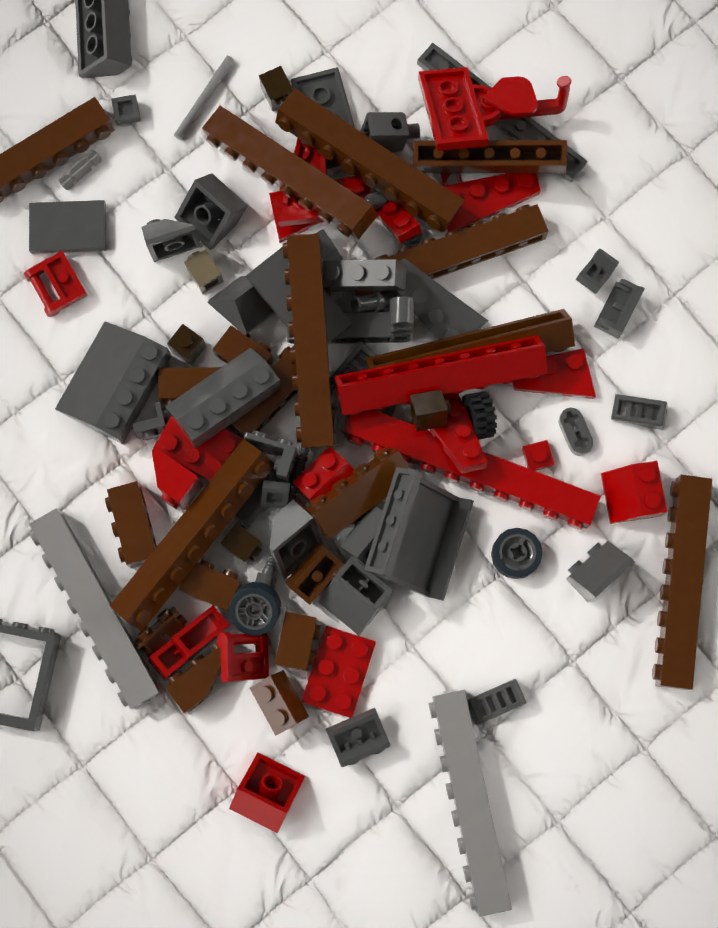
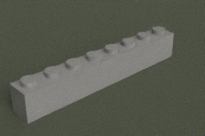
[29,508,162,709]
[428,690,512,917]

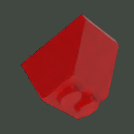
[293,446,354,503]
[152,447,204,510]
[600,461,667,524]
[229,752,305,834]

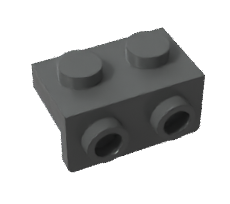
[326,707,391,767]

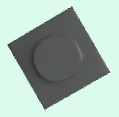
[111,94,141,126]
[261,480,290,508]

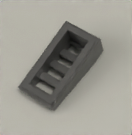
[330,341,378,387]
[611,394,668,430]
[467,678,527,725]

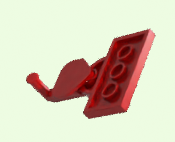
[418,67,572,151]

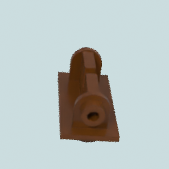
[134,606,188,658]

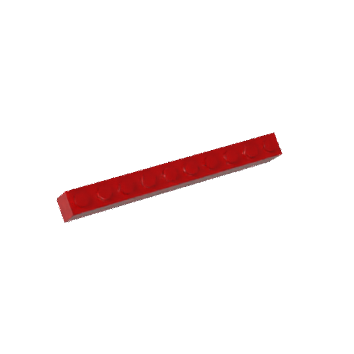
[344,409,601,530]

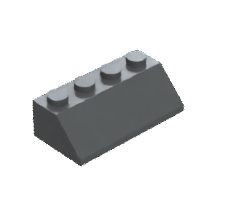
[75,0,132,78]
[165,348,281,449]

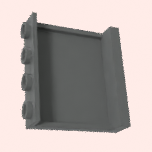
[364,467,474,601]

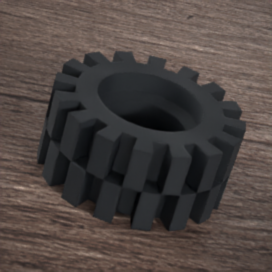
[462,391,497,440]

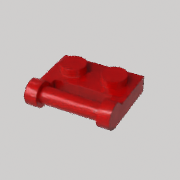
[23,251,88,317]
[217,632,269,682]

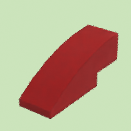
[149,605,230,681]

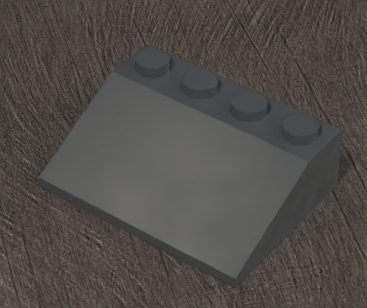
[55,321,172,445]

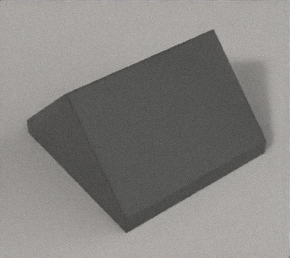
[207,276,275,336]

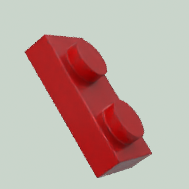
[375,201,422,244]

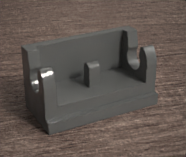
[593,279,645,339]

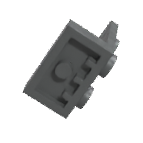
[244,431,299,483]

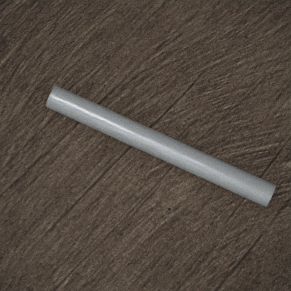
[174,55,235,140]

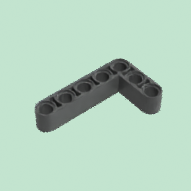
[287,296,414,344]

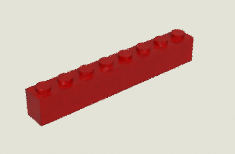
[334,335,547,415]

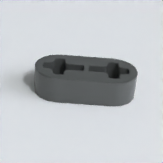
[558,407,593,456]

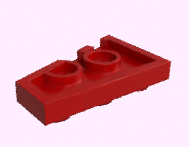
[512,348,596,399]

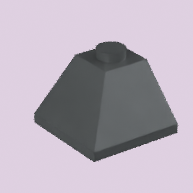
[141,219,202,262]
[269,500,323,580]

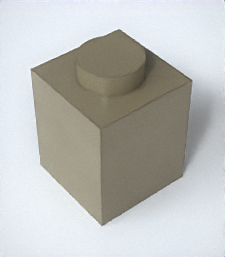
[184,249,224,295]

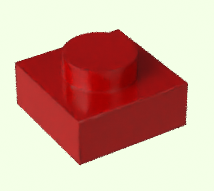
[522,440,555,471]

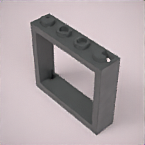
[0,619,61,732]

